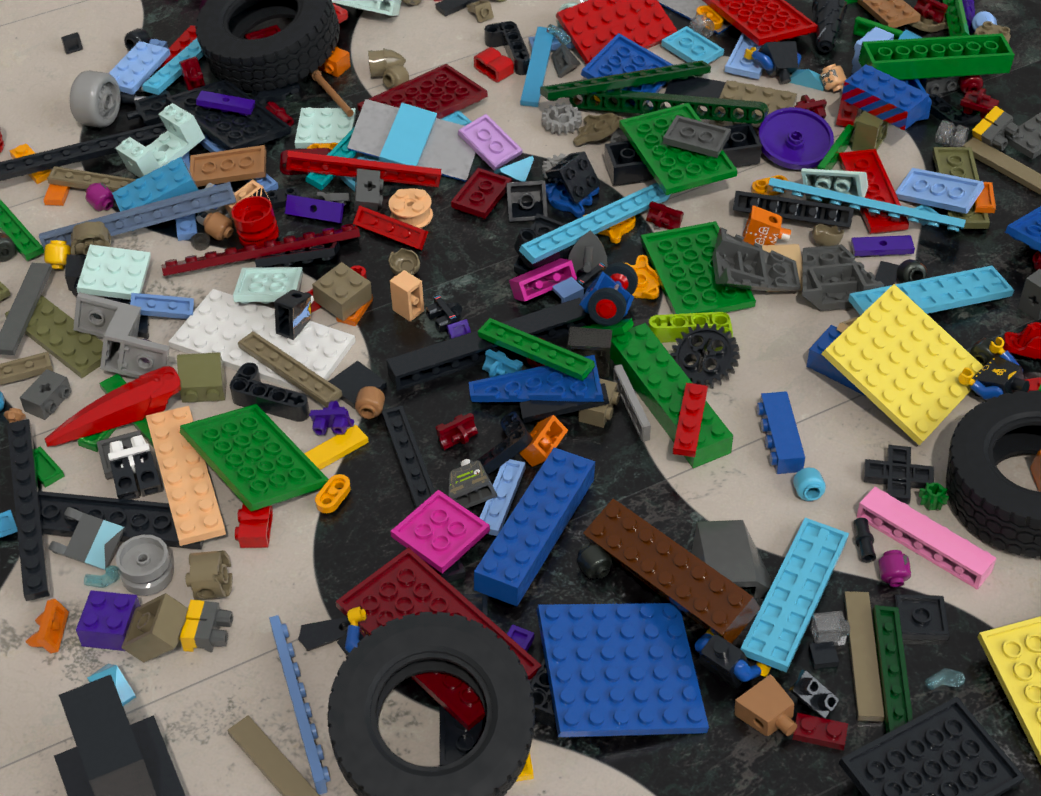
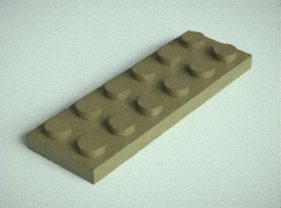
[932,147,990,229]
[4,295,103,378]

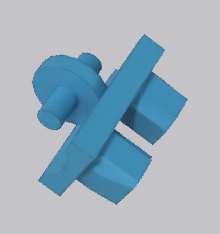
[482,349,523,377]

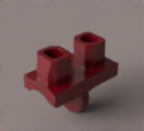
[914,0,948,23]
[179,56,205,91]
[960,88,999,119]
[794,95,827,120]
[646,201,684,230]
[436,413,478,450]

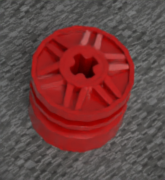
[231,196,279,246]

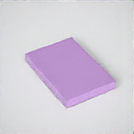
[458,114,523,171]

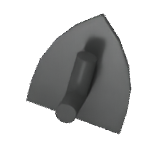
[568,230,608,273]

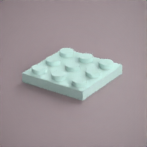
[295,107,356,149]
[77,245,151,300]
[233,267,303,304]

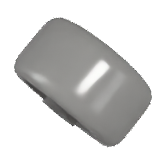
[70,70,121,128]

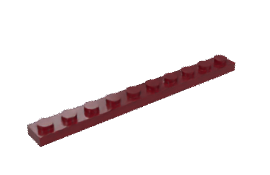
[161,224,360,276]

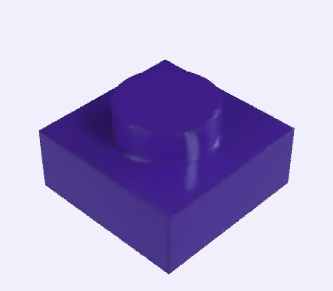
[446,319,471,339]
[507,624,535,652]

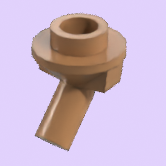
[3,408,26,423]

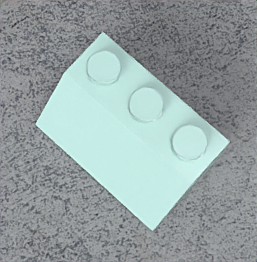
[801,168,868,200]

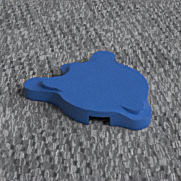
[546,183,599,218]

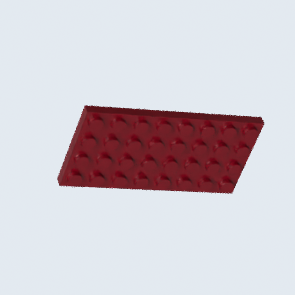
[336,547,542,731]

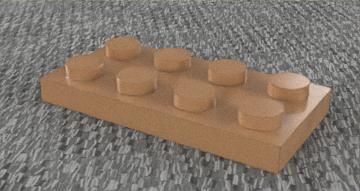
[857,0,920,28]
[190,145,266,187]

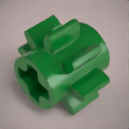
[919,483,949,510]

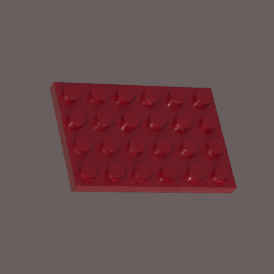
[357,64,488,119]

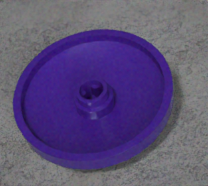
[758,107,834,170]

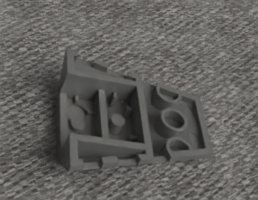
[712,227,801,291]
[802,244,884,311]
[691,520,773,598]

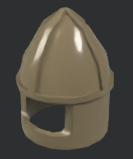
[368,48,406,77]

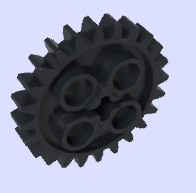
[670,323,740,388]

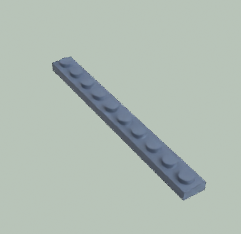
[39,182,236,251]

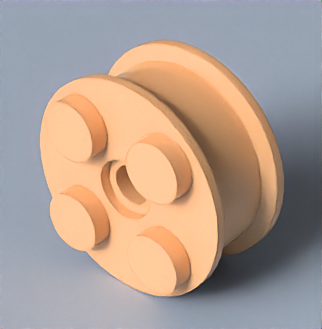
[389,188,433,228]

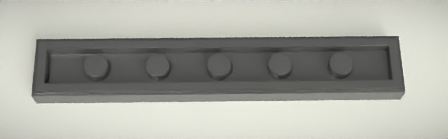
[0,262,52,356]

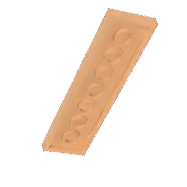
[146,406,226,546]

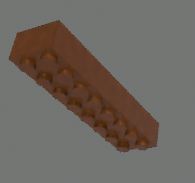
[583,498,761,644]

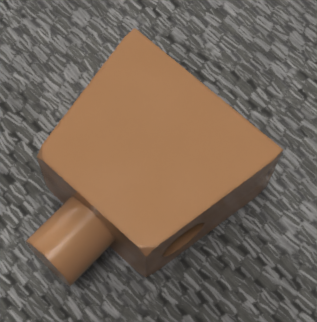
[735,674,797,736]

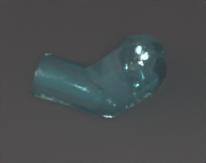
[547,24,571,45]
[925,668,965,690]

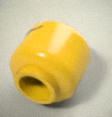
[44,240,71,269]

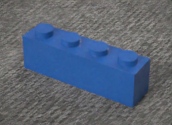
[757,391,805,474]

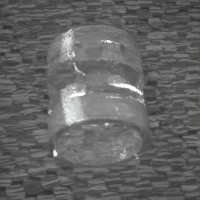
[935,120,969,147]

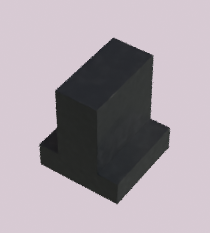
[54,674,186,796]

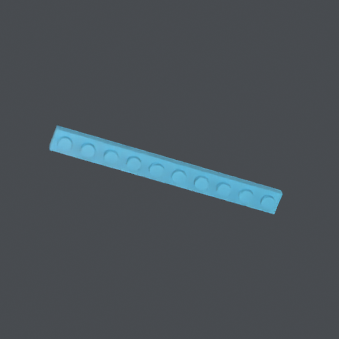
[769,177,966,232]
[519,182,671,264]

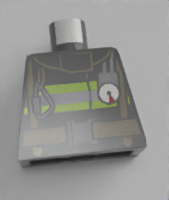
[449,459,498,509]

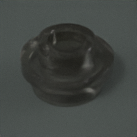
[190,233,211,251]

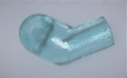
[84,565,120,588]

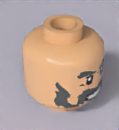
[820,64,847,92]

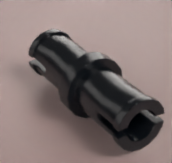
[853,518,876,563]

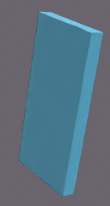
[379,103,437,166]

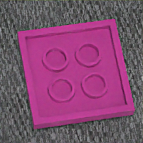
[390,490,490,574]

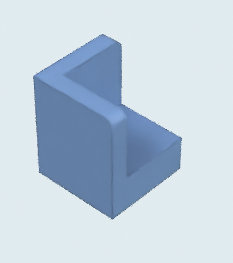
[553,277,584,303]

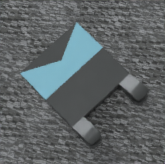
[49,507,126,571]

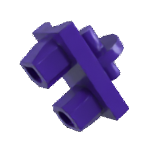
[309,401,354,435]

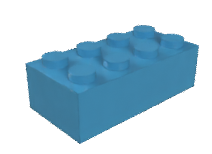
[112,157,199,231]

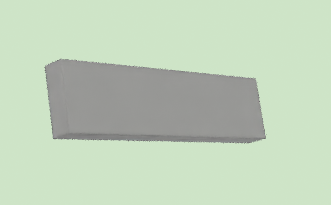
[613,364,651,442]

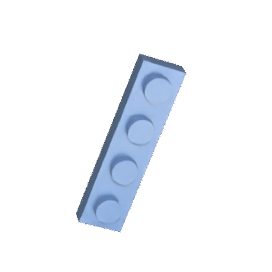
[480,459,525,536]

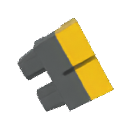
[972,106,1020,151]
[180,600,233,653]

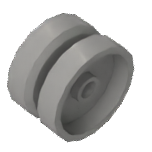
[116,535,174,596]

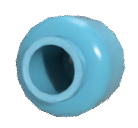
[793,467,826,501]

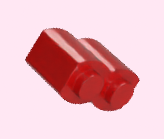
[474,47,514,82]
[235,504,273,548]

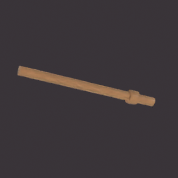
[309,69,354,117]

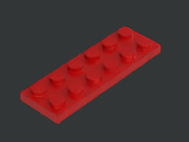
[838,149,909,234]

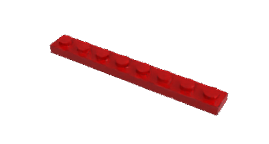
[286,151,441,187]

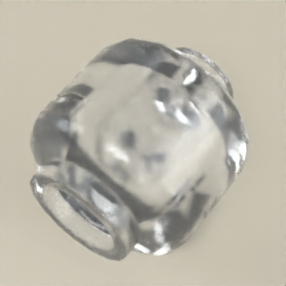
[689,15,715,39]

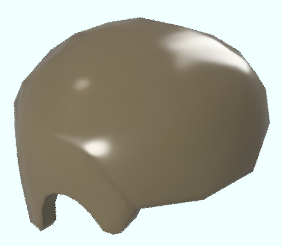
[812,224,844,246]
[388,248,420,275]

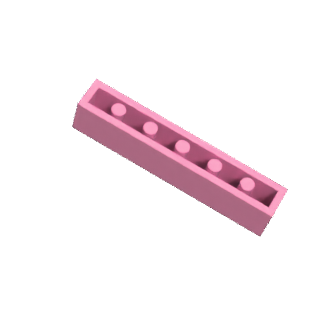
[857,487,996,590]

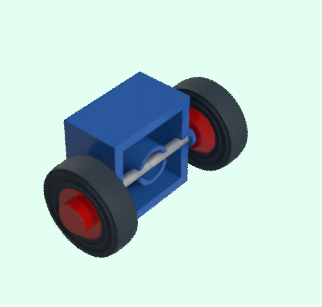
[579,262,638,326]

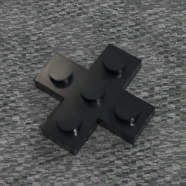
[864,445,934,504]

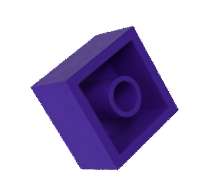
[76,590,140,651]

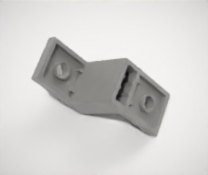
[73,292,170,378]

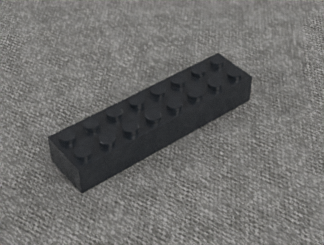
[604,123,762,186]

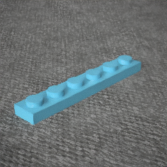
[142,38,204,95]

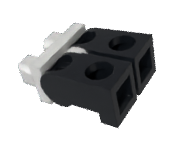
[108,435,163,500]

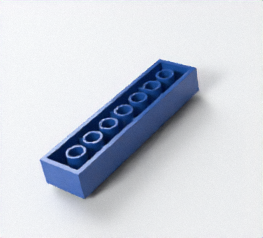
[474,447,595,606]

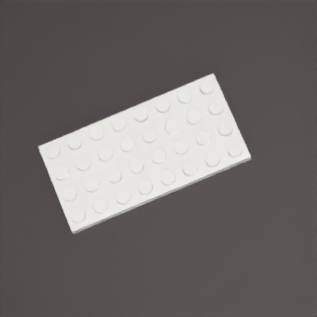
[169,289,356,395]

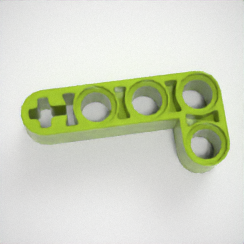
[649,312,733,351]

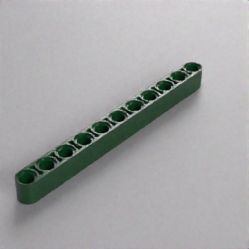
[569,89,769,124]

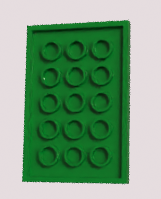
[619,103,738,195]
[641,221,756,314]
[180,404,329,511]

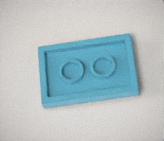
[661,26,724,64]

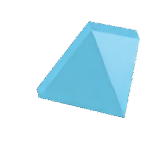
[789,69,824,91]
[494,156,534,182]
[87,664,136,706]

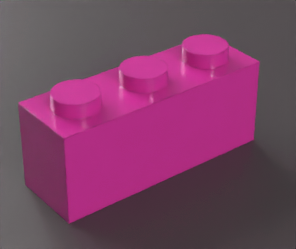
[509,258,577,301]

